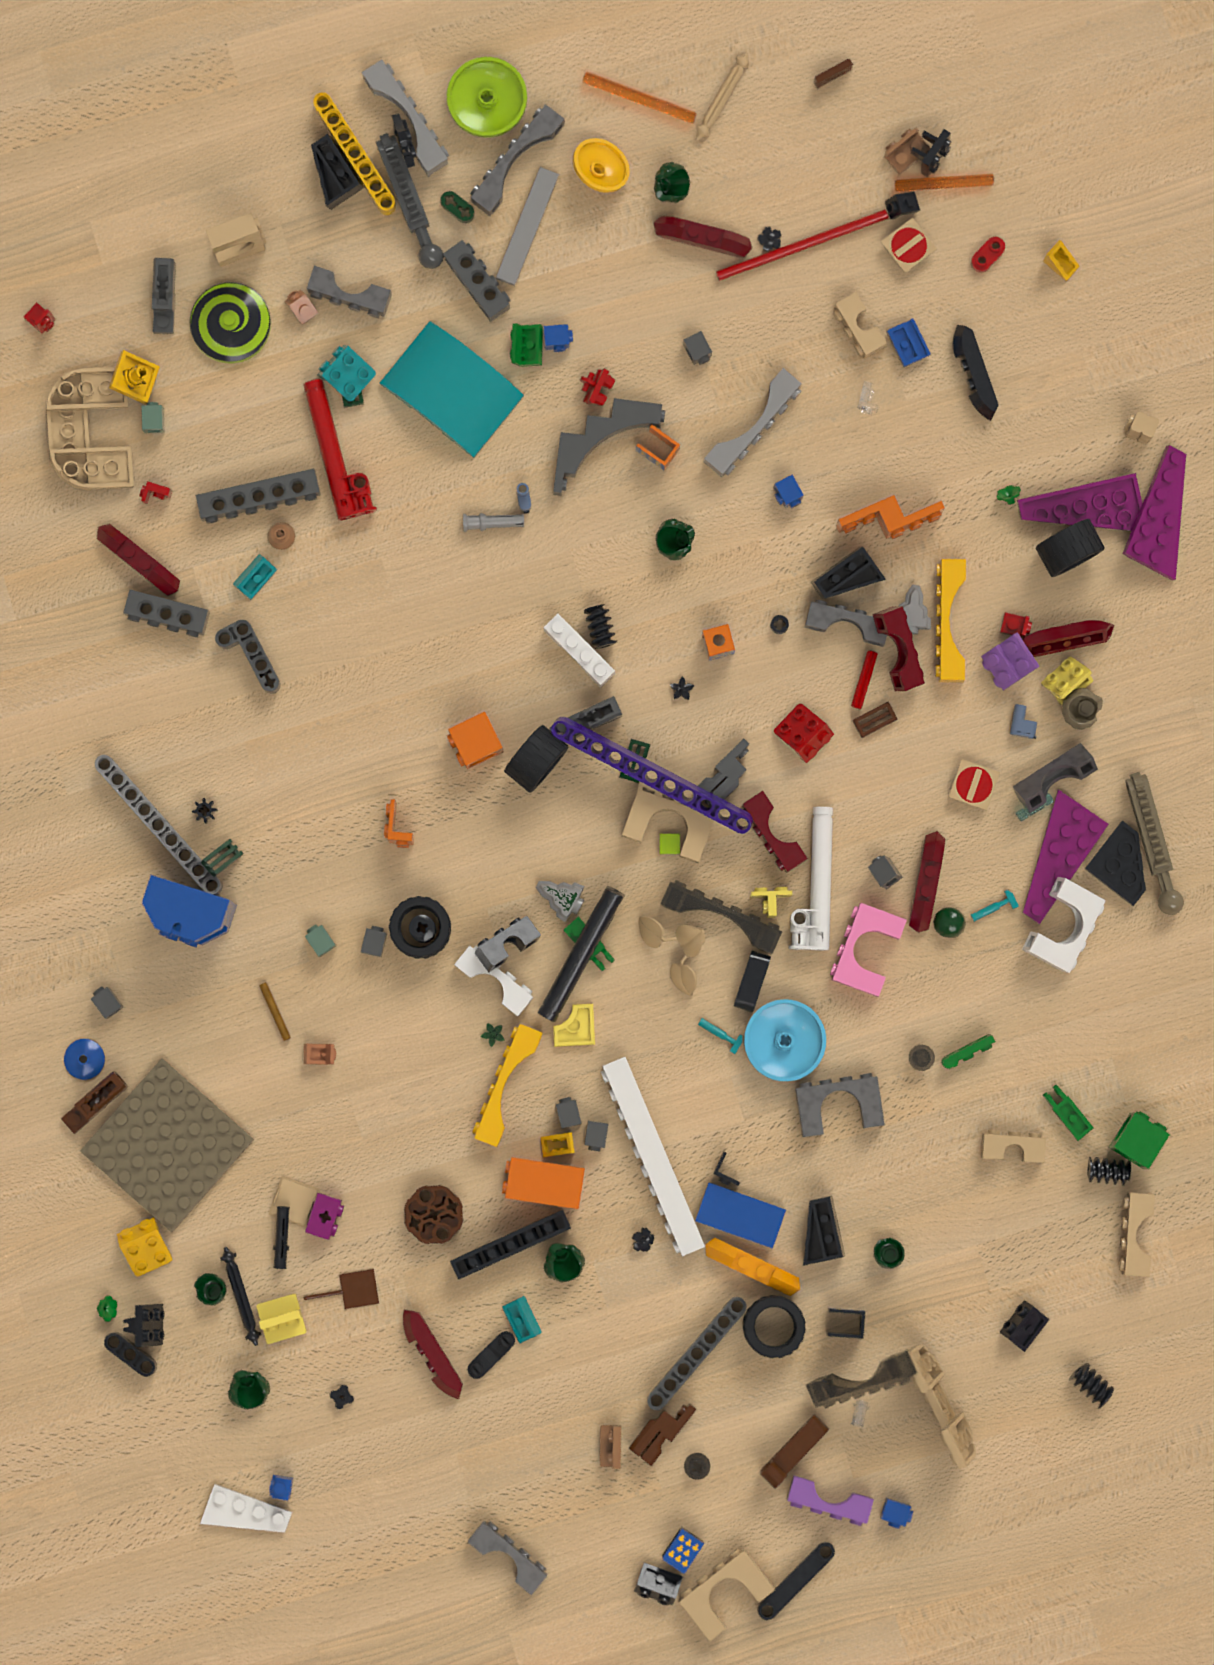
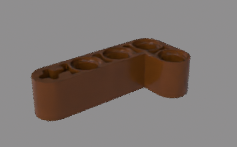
[759,1414,829,1489]

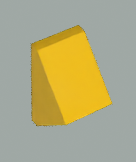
[1043,240,1080,281]
[540,1132,575,1157]

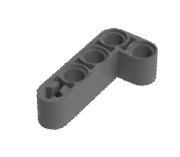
[215,620,281,694]

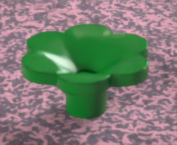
[996,485,1021,505]
[97,1295,117,1322]

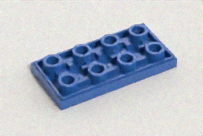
[695,1182,786,1249]

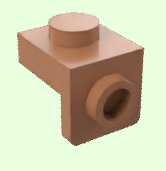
[284,290,318,324]
[304,1044,337,1065]

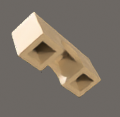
[833,292,887,359]
[981,1130,1046,1163]

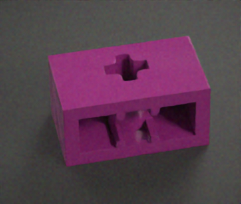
[305,1193,344,1240]

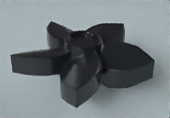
[670,676,694,700]

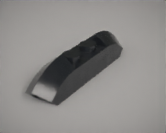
[953,325,999,421]

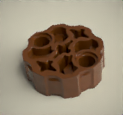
[404,1185,464,1244]

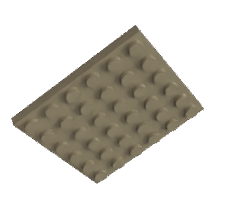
[80,1058,254,1232]

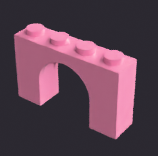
[830,903,907,997]

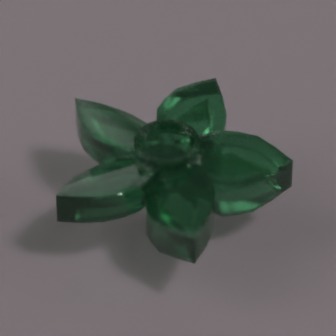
[480,1023,505,1047]

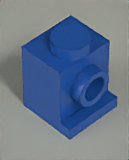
[269,1475,293,1500]

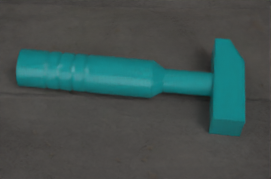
[971,890,1019,922]
[698,1018,743,1054]

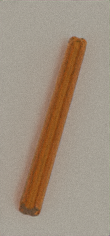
[583,72,696,123]

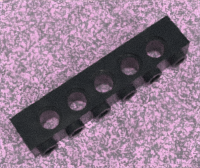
[450,1210,571,1280]

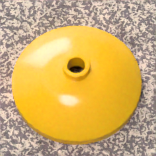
[573,138,630,193]

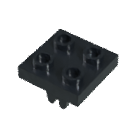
[911,129,952,178]
[123,1304,165,1347]

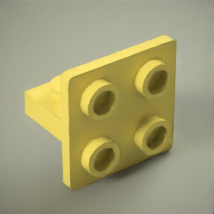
[1041,657,1094,706]
[750,887,792,918]
[256,1294,307,1344]

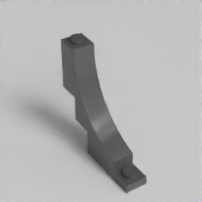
[553,398,665,496]

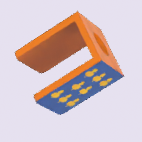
[636,424,680,470]
[702,624,735,661]

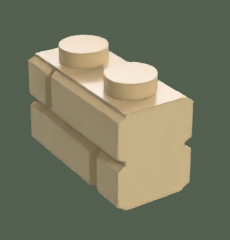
[1124,411,1160,445]

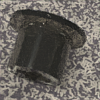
[909,1045,935,1071]
[684,1453,710,1480]

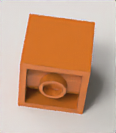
[447,711,504,770]

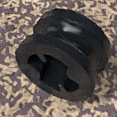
[770,615,789,634]

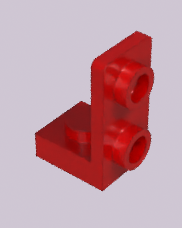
[23,302,55,334]

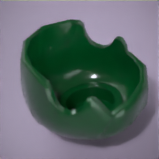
[933,907,966,938]
[874,1237,905,1269]
[194,1273,227,1306]

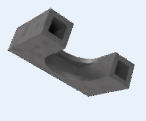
[795,1073,885,1137]

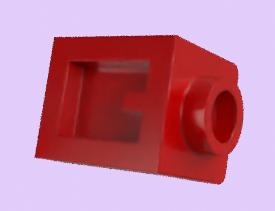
[140,481,173,504]
[1000,612,1032,638]

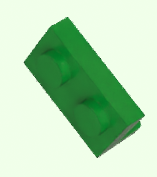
[510,323,543,367]

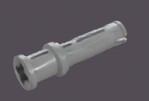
[463,513,524,532]

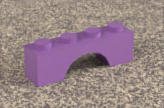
[787,1475,874,1526]

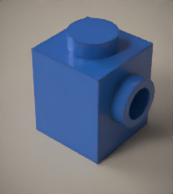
[544,324,573,352]
[774,474,804,508]
[880,1498,913,1529]

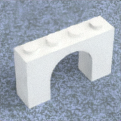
[1022,877,1106,973]

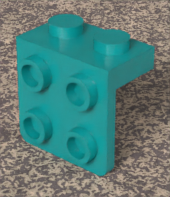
[317,345,376,401]

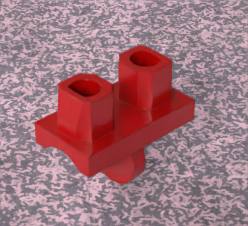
[580,368,616,406]

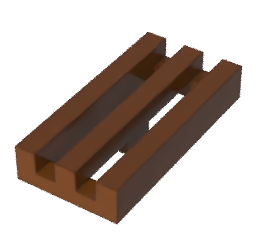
[814,59,853,89]
[852,701,898,739]

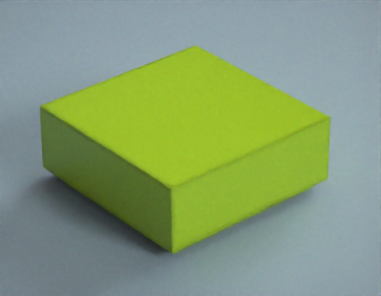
[660,834,680,854]

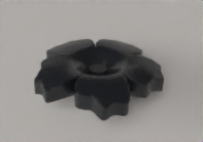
[757,226,782,251]
[632,1227,655,1252]

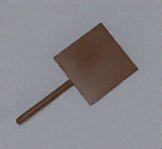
[304,1269,379,1309]

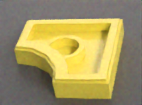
[553,1004,595,1047]

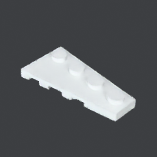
[200,1484,292,1532]

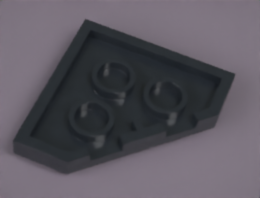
[1085,821,1146,906]

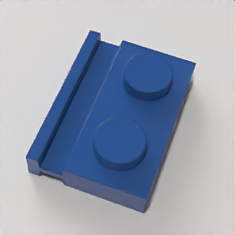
[887,318,931,368]

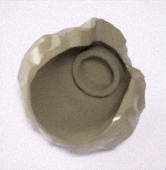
[1062,688,1103,730]

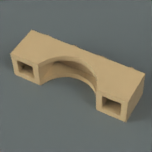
[1119,1193,1155,1277]

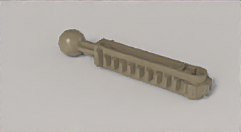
[1125,772,1184,915]

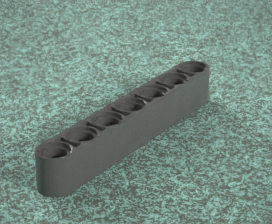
[647,1297,747,1410]

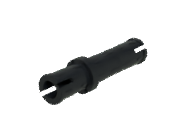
[273,1206,290,1269]

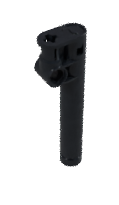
[538,886,625,1022]

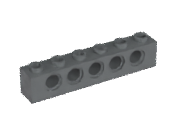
[196,468,321,523]

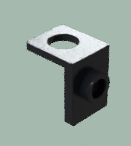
[713,1152,740,1186]

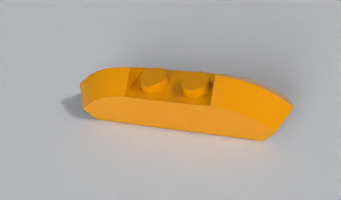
[705,1238,800,1296]

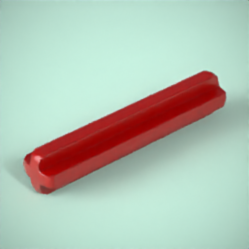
[851,650,878,709]

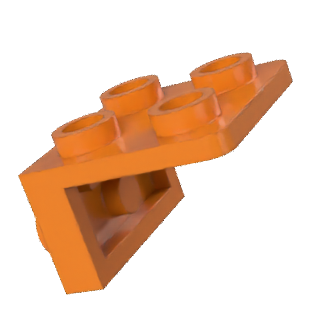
[384,799,414,848]

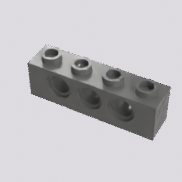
[443,240,511,322]
[123,590,210,638]

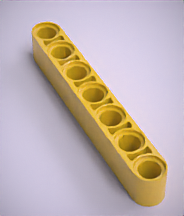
[313,92,396,215]

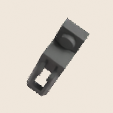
[152,258,176,334]
[549,696,622,738]
[698,738,749,807]

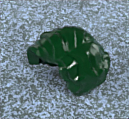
[654,162,690,203]
[655,519,695,561]
[544,1243,585,1283]
[228,1370,270,1410]

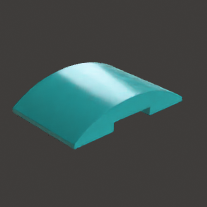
[379,321,524,458]

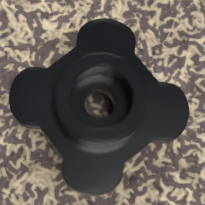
[330,1385,354,1409]

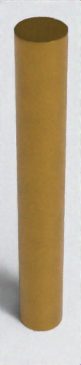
[259,982,291,1041]

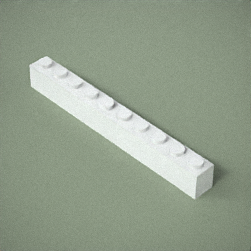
[601,1057,705,1256]

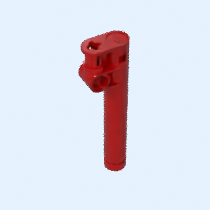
[303,379,377,520]

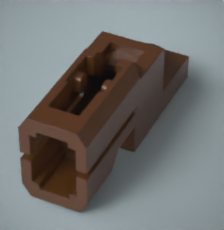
[61,1071,129,1134]
[629,1403,697,1466]

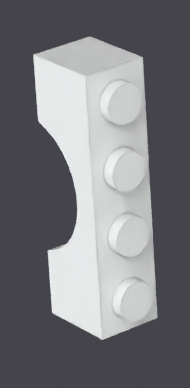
[543,614,615,688]
[454,946,533,1016]

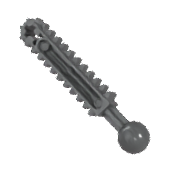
[376,133,444,269]

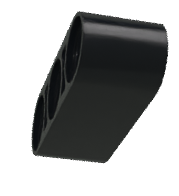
[734,950,771,1013]
[104,1332,157,1377]

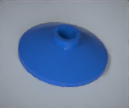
[64,1039,105,1080]

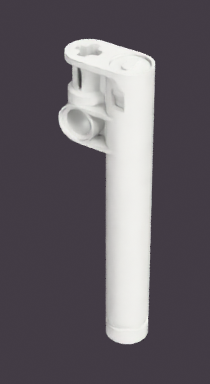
[788,807,833,951]

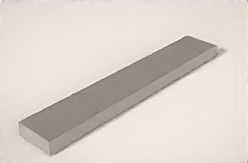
[496,167,559,286]

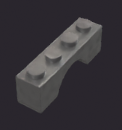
[307,266,392,318]
[805,600,887,647]
[1013,743,1098,813]
[468,1521,547,1595]

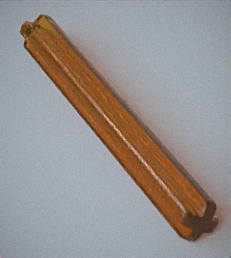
[894,174,994,191]

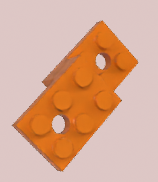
[836,495,945,540]

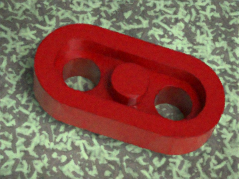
[971,237,1005,272]

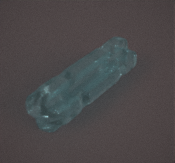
[1016,793,1054,821]

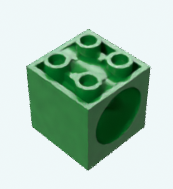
[1108,1111,1170,1169]

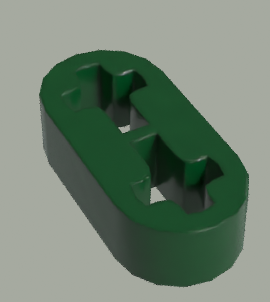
[441,191,474,223]

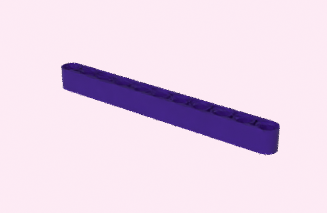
[551,717,753,834]

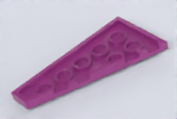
[1122,445,1187,581]
[1017,473,1143,531]
[1022,789,1109,924]

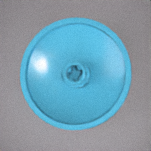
[744,999,826,1082]

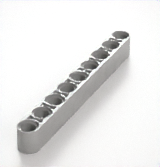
[95,755,222,895]

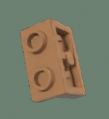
[884,127,931,175]
[600,1425,621,1469]

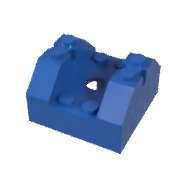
[142,875,237,948]

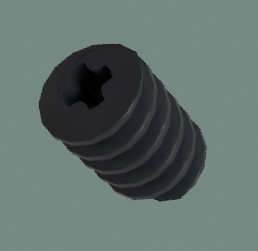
[584,604,617,649]
[409,915,436,943]
[1087,1156,1131,1186]
[1069,1363,1114,1409]

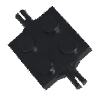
[391,113,417,168]

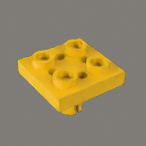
[109,350,160,404]

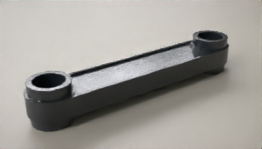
[758,1542,835,1620]

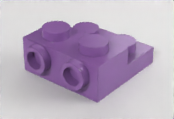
[981,632,1039,690]

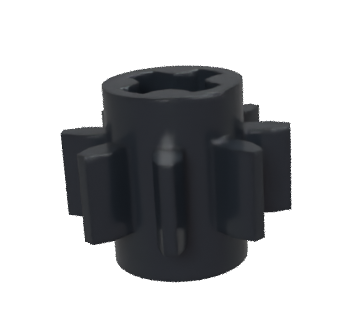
[192,798,218,824]

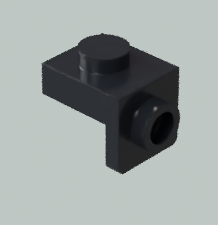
[885,191,920,220]

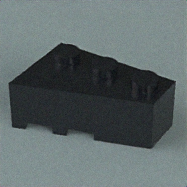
[311,134,364,210]
[810,546,886,599]
[803,1196,845,1266]

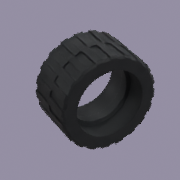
[1036,519,1105,577]
[504,725,568,793]
[389,896,451,959]
[743,1295,806,1359]

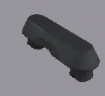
[467,1331,515,1379]

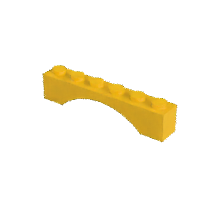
[935,559,966,683]
[472,1024,543,1147]

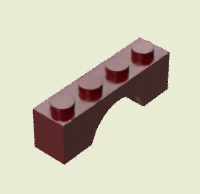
[872,606,925,691]
[742,791,808,873]

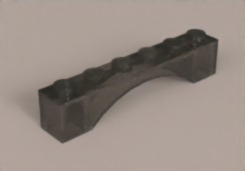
[660,880,782,955]
[806,1350,917,1408]

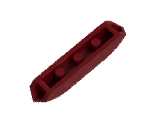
[653,216,752,258]
[97,524,180,596]
[1022,620,1115,657]
[909,831,946,933]
[403,1309,463,1399]

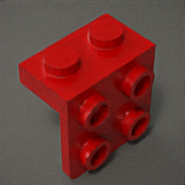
[774,703,834,764]

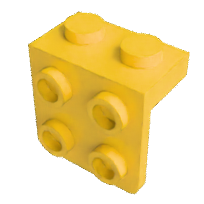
[117,1217,172,1277]

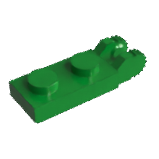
[564,916,615,971]
[941,1034,996,1069]
[1043,1085,1094,1141]

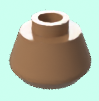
[268,522,295,550]

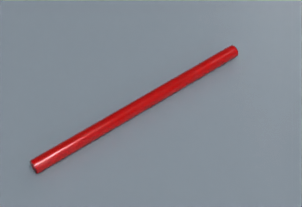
[716,210,889,281]

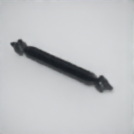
[220,1247,261,1346]

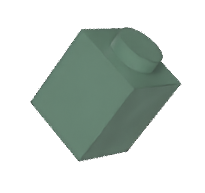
[142,402,165,433]
[305,924,336,957]

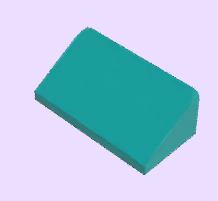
[233,554,277,600]
[502,1296,542,1344]

